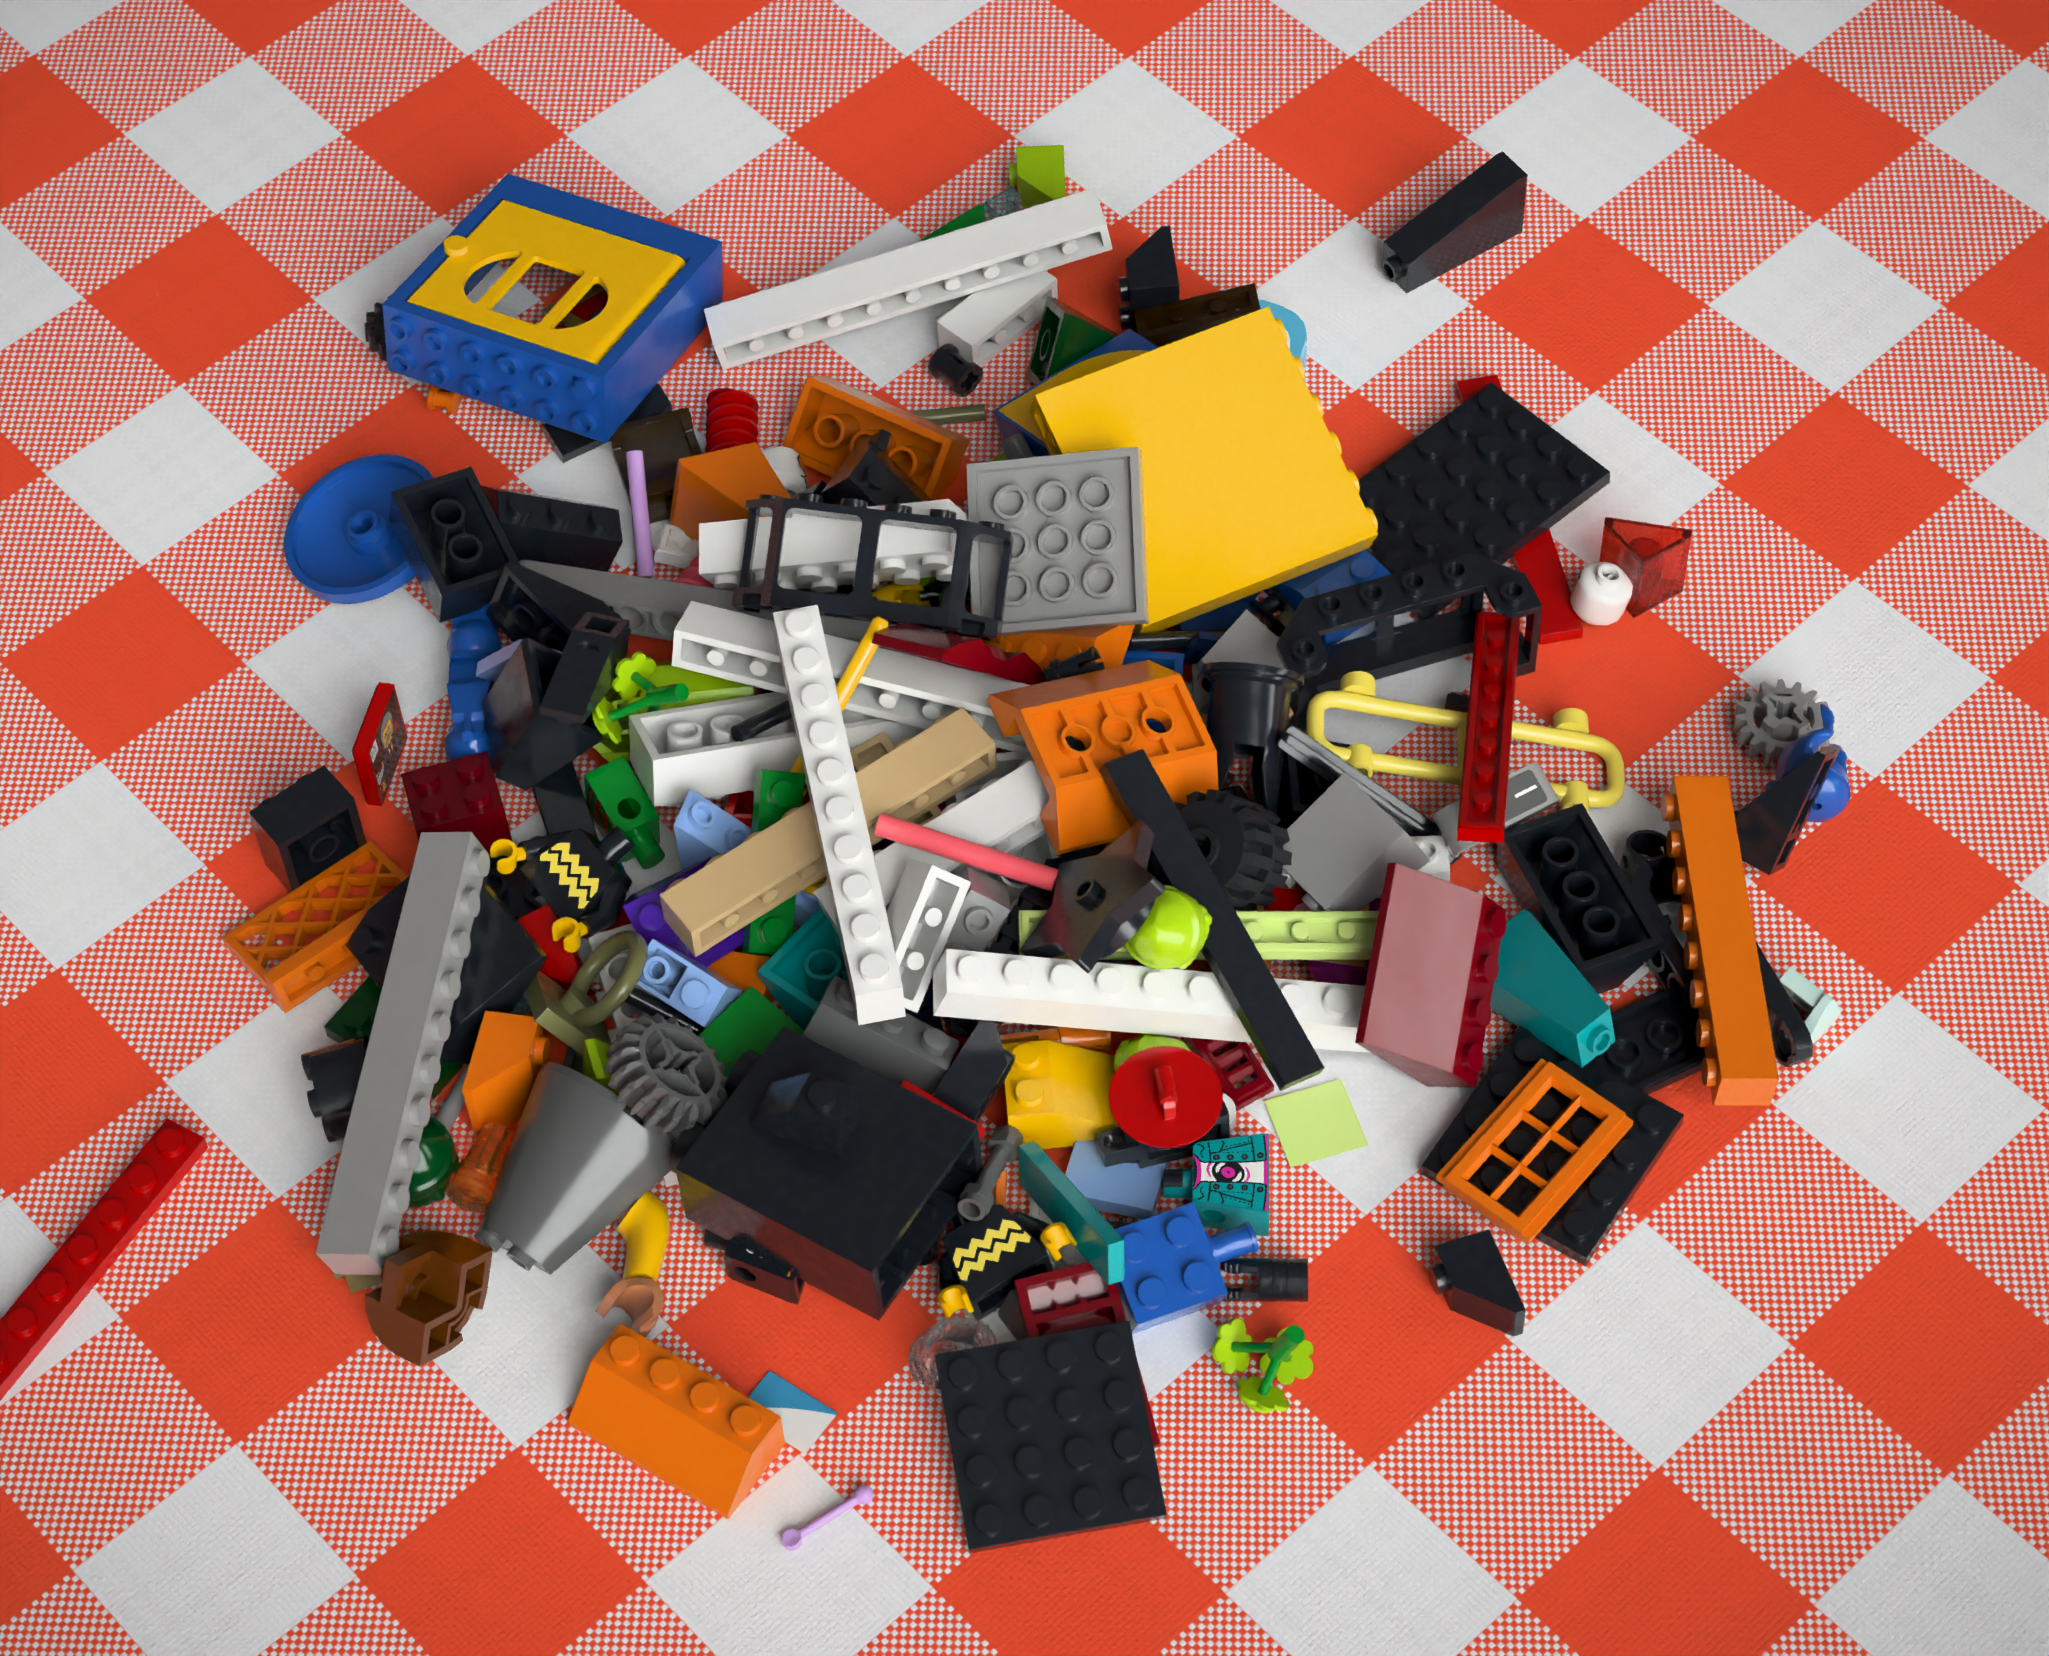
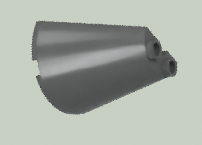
[474,1062,675,1275]

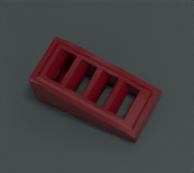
[1184,1037,1274,1111]

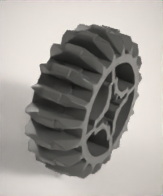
[604,1013,729,1138]

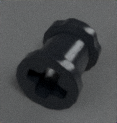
[928,344,983,397]

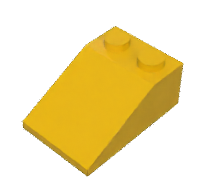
[1002,1040,1120,1150]

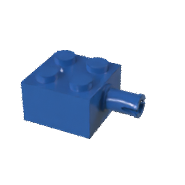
[1114,1202,1259,1334]

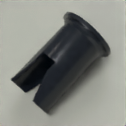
[1202,662,1305,817]

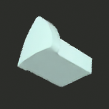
[1779,967,1841,1044]

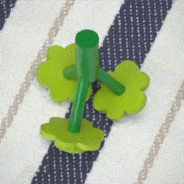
[592,651,689,744]
[1212,1318,1314,1413]

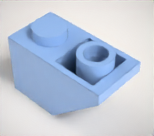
[637,939,744,1028]

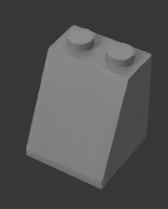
[1281,773,1430,911]

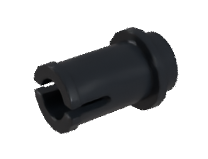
[1044,646,1105,682]

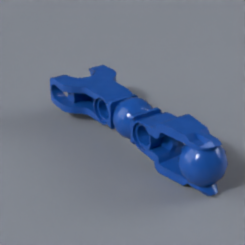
[444,601,502,762]

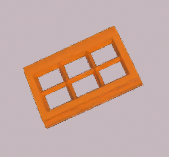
[1436,1058,1633,1245]

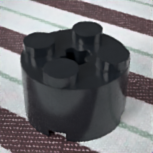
[301,1035,370,1143]

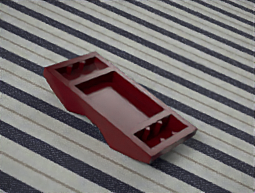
[872,622,1047,685]
[1014,1262,1160,1448]

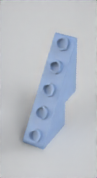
[674,790,821,927]

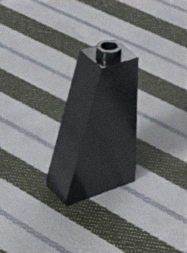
[1381,151,1528,294]

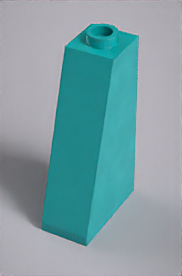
[1490,909,1616,1068]

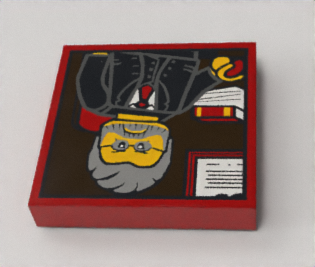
[352,682,408,807]

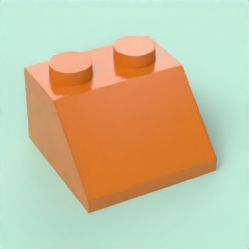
[462,1010,555,1140]

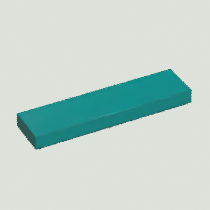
[1019,1141,1125,1285]

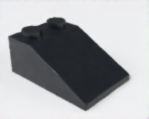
[486,561,631,652]

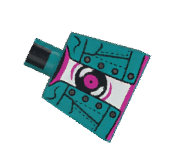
[1164,1133,1269,1236]

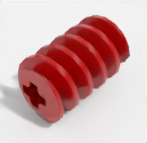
[705,388,759,453]

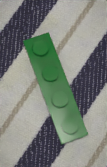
[742,769,805,955]

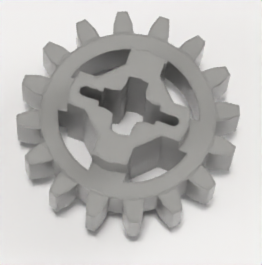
[1733,679,1829,766]

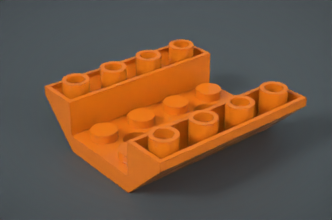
[987,660,1219,855]

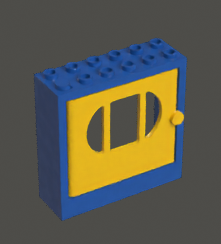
[382,174,723,443]

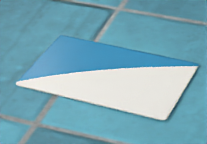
[748,1371,837,1454]

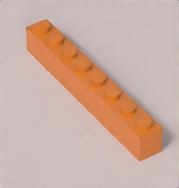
[1661,776,1779,1106]

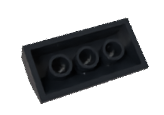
[1496,803,1664,994]

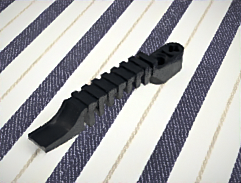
[933,844,1102,1122]

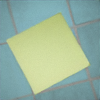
[1264,1079,1368,1167]

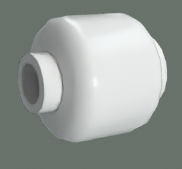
[1570,562,1633,625]

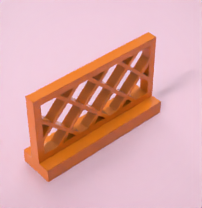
[222,841,408,1013]

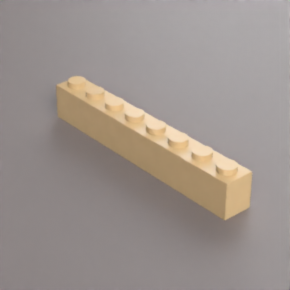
[660,707,996,957]

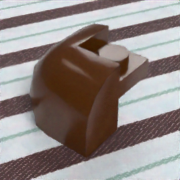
[365,1231,493,1366]

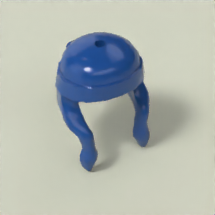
[1764,704,1850,822]

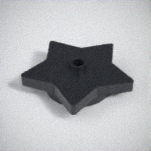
[1020,820,1166,973]

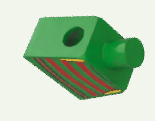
[584,755,665,869]

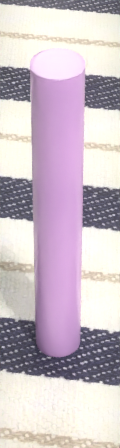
[626,450,655,578]

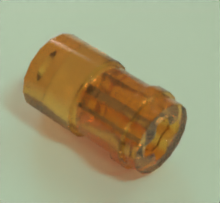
[446,1122,515,1213]

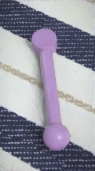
[781,1485,874,1551]

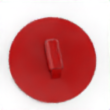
[1108,1046,1223,1148]

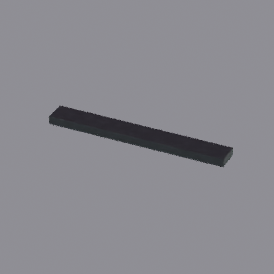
[1099,749,1325,1091]

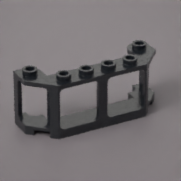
[732,493,1014,643]
[1276,553,1542,733]

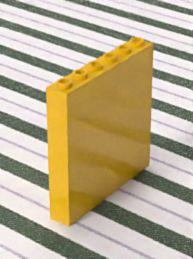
[1029,306,1378,633]

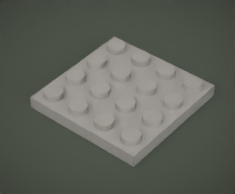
[966,447,1149,638]

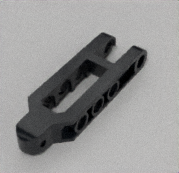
[1620,829,1813,1067]

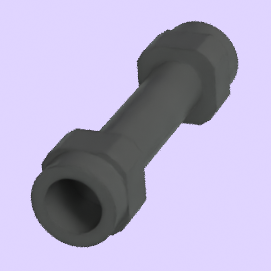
[958,1125,1023,1221]

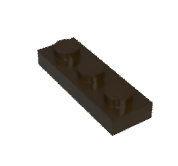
[1134,283,1261,347]

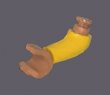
[595,1190,670,1337]

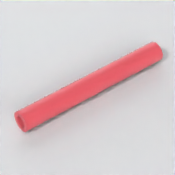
[874,813,1059,892]

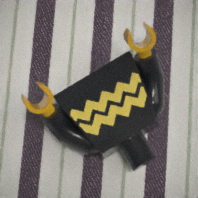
[490,826,636,953]
[937,1204,1078,1322]

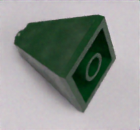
[1026,296,1119,385]

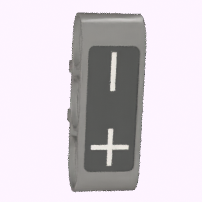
[1432,761,1560,856]

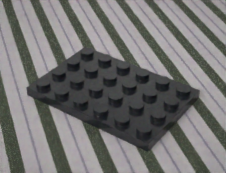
[1358,382,1610,620]

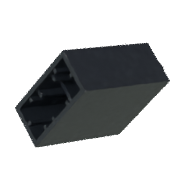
[670,1027,982,1321]

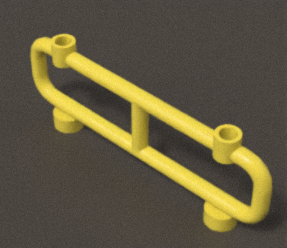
[1306,671,1625,812]

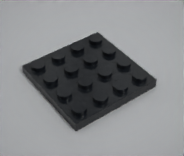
[1421,1026,1684,1267]
[935,1321,1167,1553]

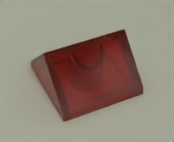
[1599,517,1692,618]

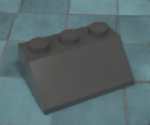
[802,975,960,1095]

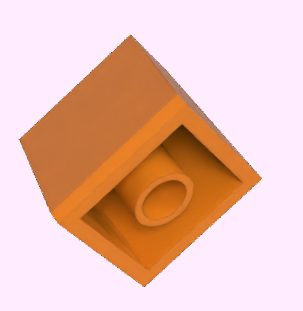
[669,442,791,542]

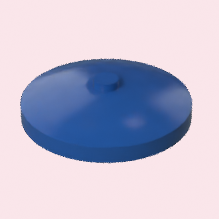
[284,454,433,604]

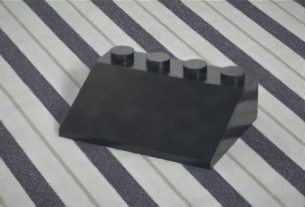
[346,876,548,1064]

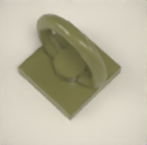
[525,931,648,1056]

